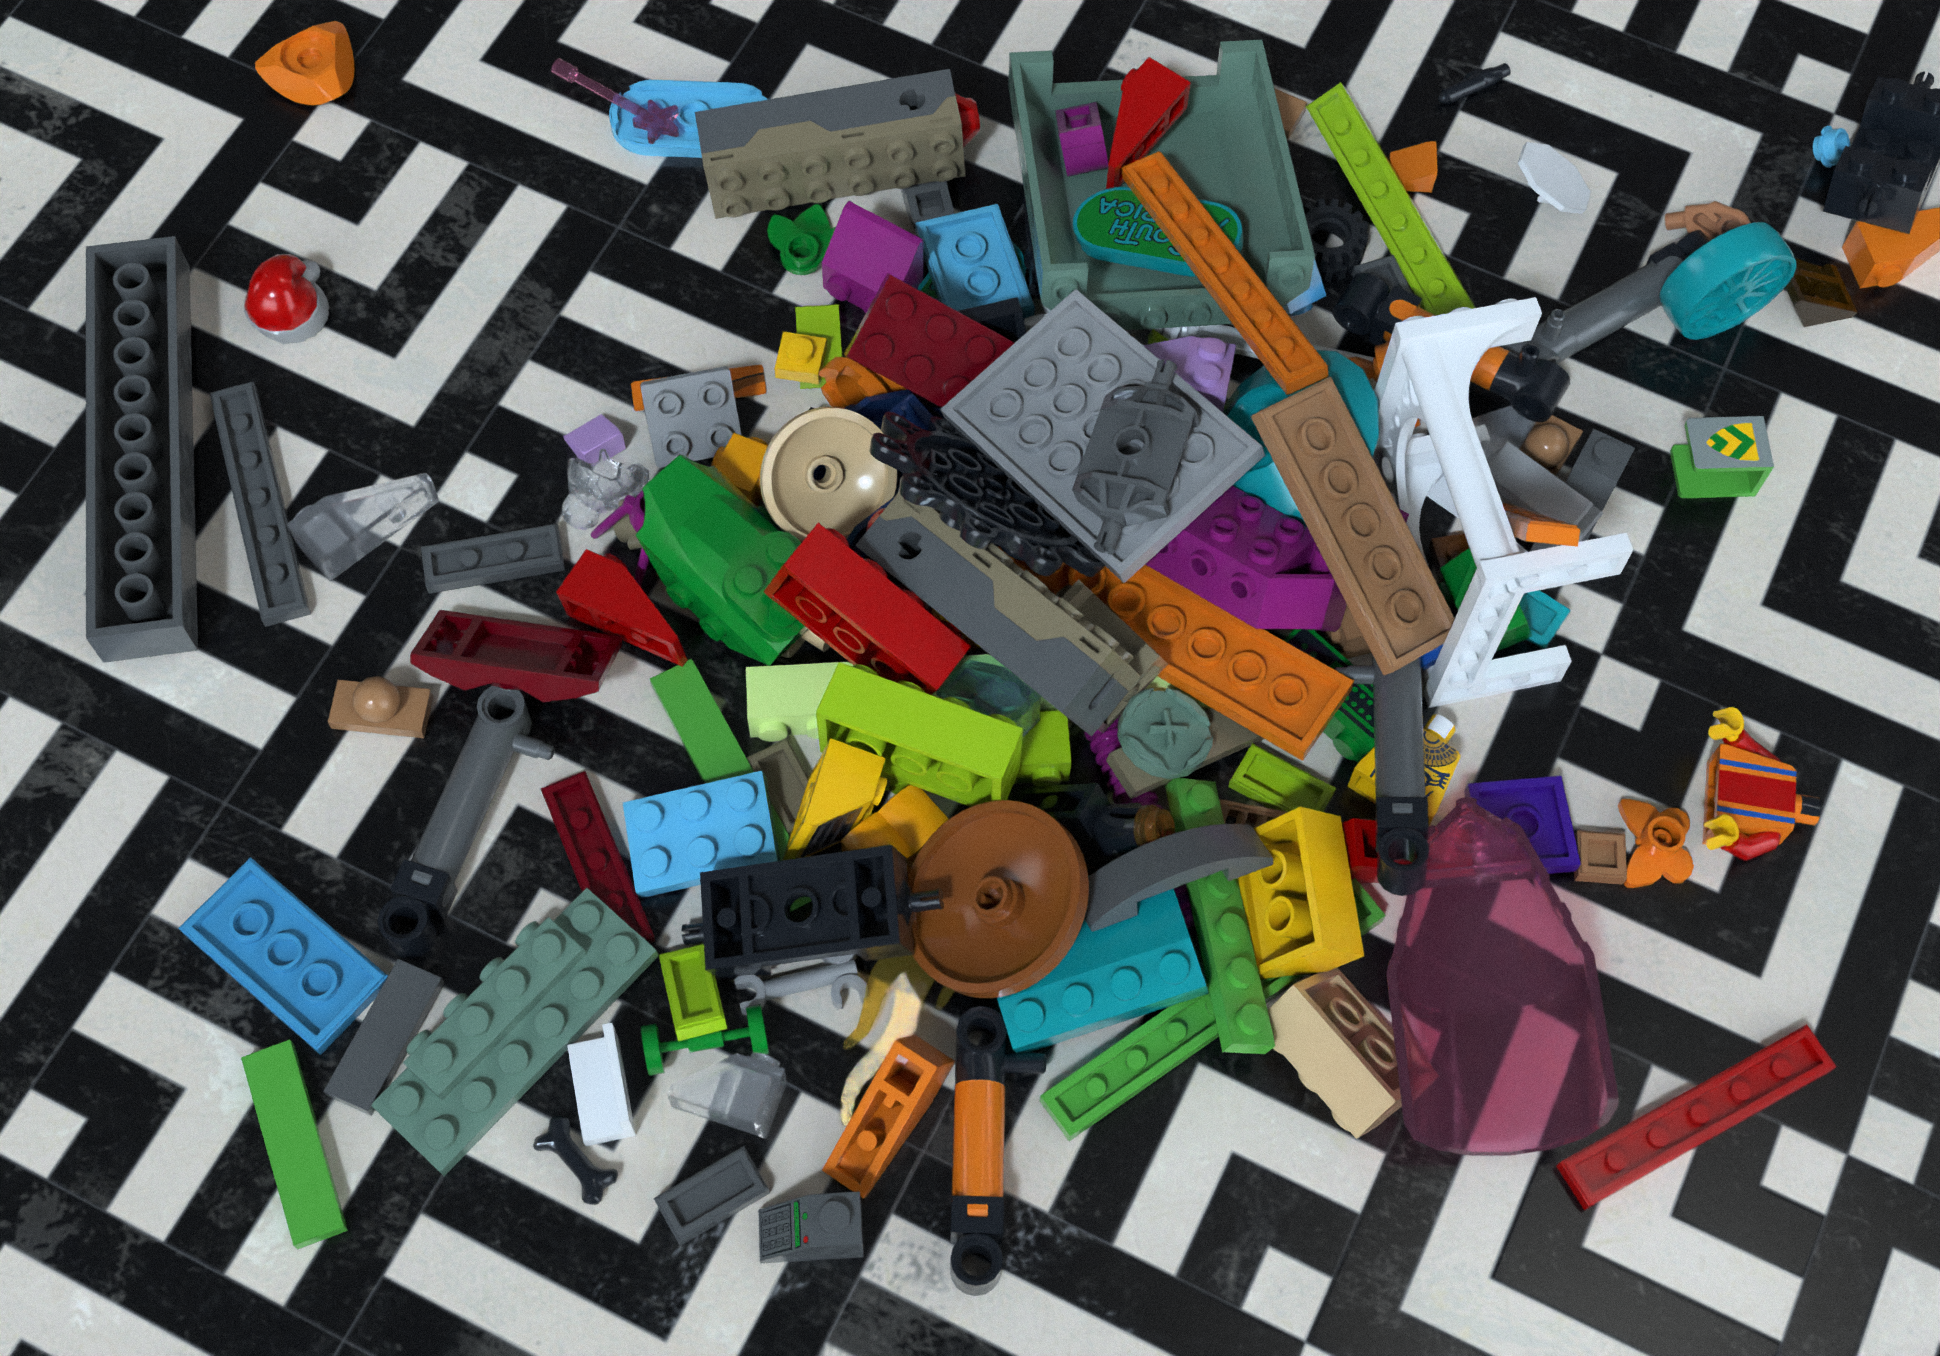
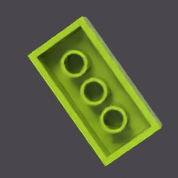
[816,662,1023,807]

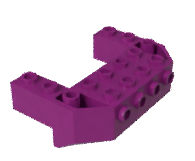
[1145,486,1409,632]

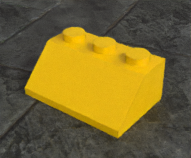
[1237,806,1364,979]

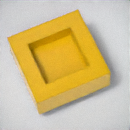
[774,332,827,385]

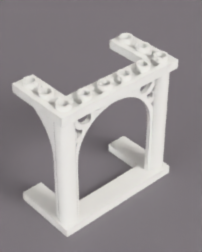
[1373,297,1633,708]

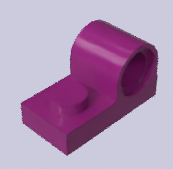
[1055,102,1108,177]

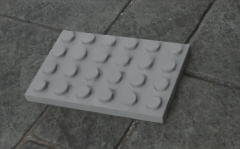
[940,289,1265,583]

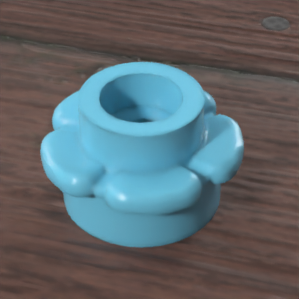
[1813,126,1850,168]

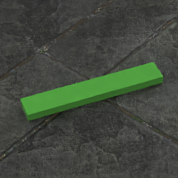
[650,659,812,912]

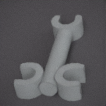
[734,954,869,1015]

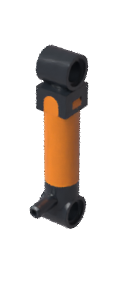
[1332,273,1570,422]
[950,1006,1046,1296]

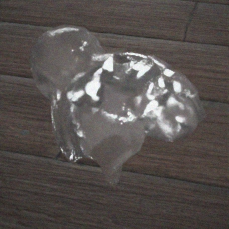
[562,449,649,530]

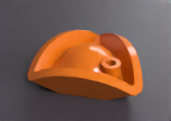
[255,21,354,105]

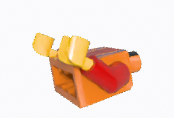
[1702,707,1821,861]

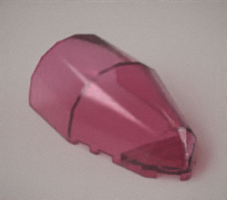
[1386,797,1619,1156]

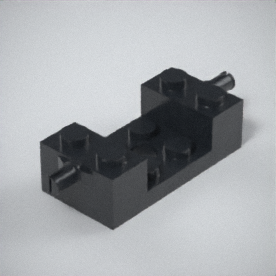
[1823,71,1940,234]
[681,845,944,981]

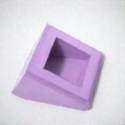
[564,414,626,471]

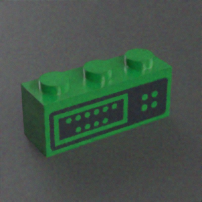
[1283,629,1374,763]

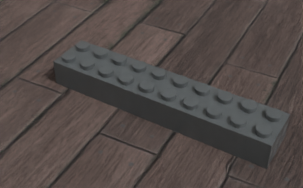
[86,236,198,663]

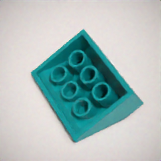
[997,875,1209,1053]

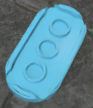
[609,80,768,158]

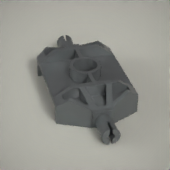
[1072,359,1200,554]

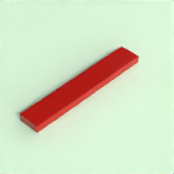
[1556,1024,1837,1210]

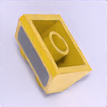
[782,738,888,860]

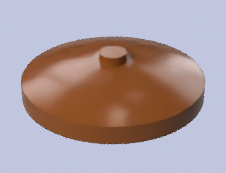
[908,800,1089,998]

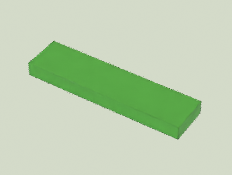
[241,1040,348,1249]

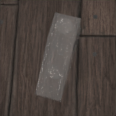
[287,473,440,581]

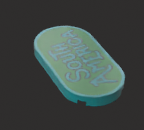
[1073,187,1243,277]

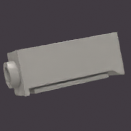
[1487,441,1603,542]

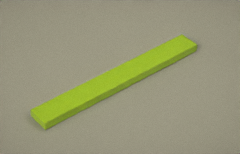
[1306,82,1476,315]

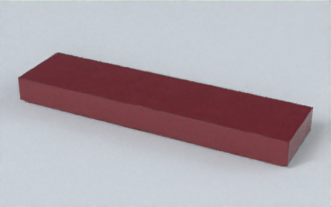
[540,771,656,944]

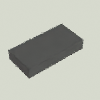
[654,1146,770,1246]

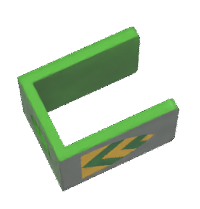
[1670,416,1774,498]

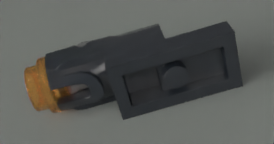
[1013,783,1175,861]

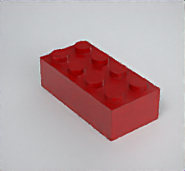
[764,522,971,695]

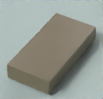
[747,739,809,837]

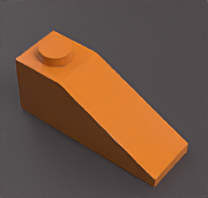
[1842,207,1940,288]
[822,1034,955,1198]

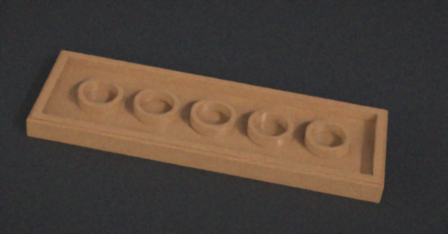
[1251,377,1455,676]

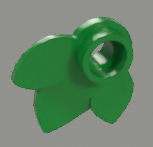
[767,204,836,275]

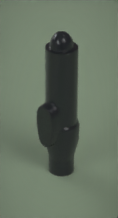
[1438,63,1511,105]

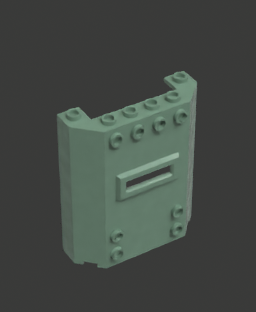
[1008,40,1315,330]

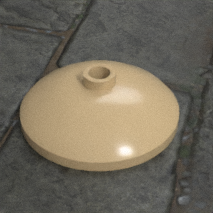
[760,407,897,542]

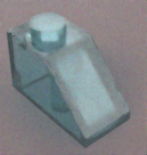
[937,659,1041,737]

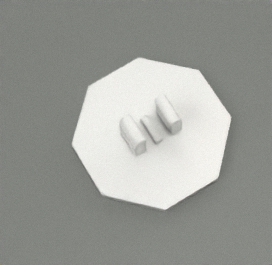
[1518,142,1591,214]

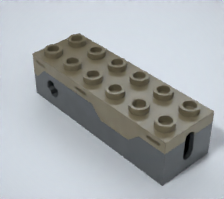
[695,69,980,219]
[855,492,1140,737]

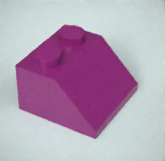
[822,201,923,313]

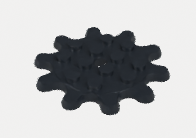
[869,412,1105,577]

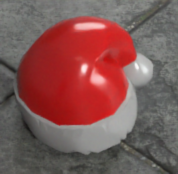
[244,254,330,344]

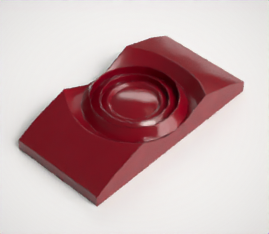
[410,610,622,702]

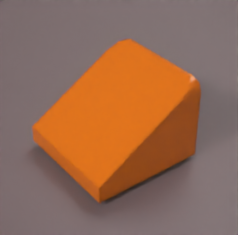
[1389,141,1437,193]

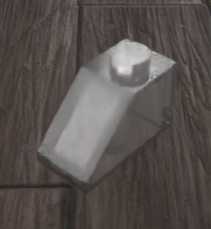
[667,1052,787,1139]

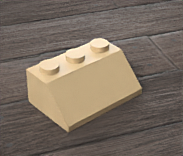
[1267,967,1435,1139]

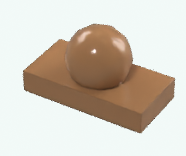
[1519,415,1583,476]
[328,676,433,738]

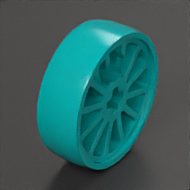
[1659,222,1797,340]

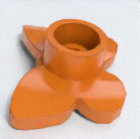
[1618,799,1694,888]

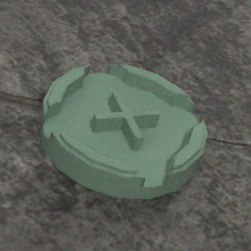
[1117,688,1213,779]

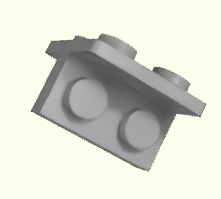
[640,366,742,468]

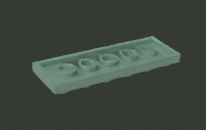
[371,888,659,1176]

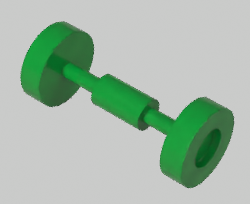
[641,1004,769,1076]

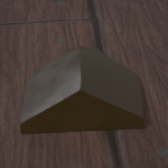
[1786,257,1858,327]

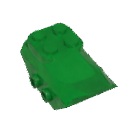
[635,454,808,666]

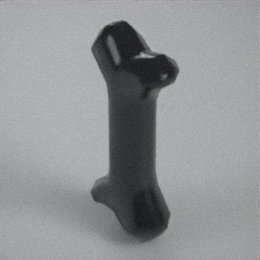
[533,1116,618,1205]

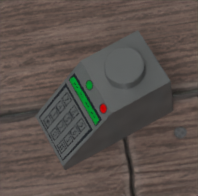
[758,1192,864,1264]

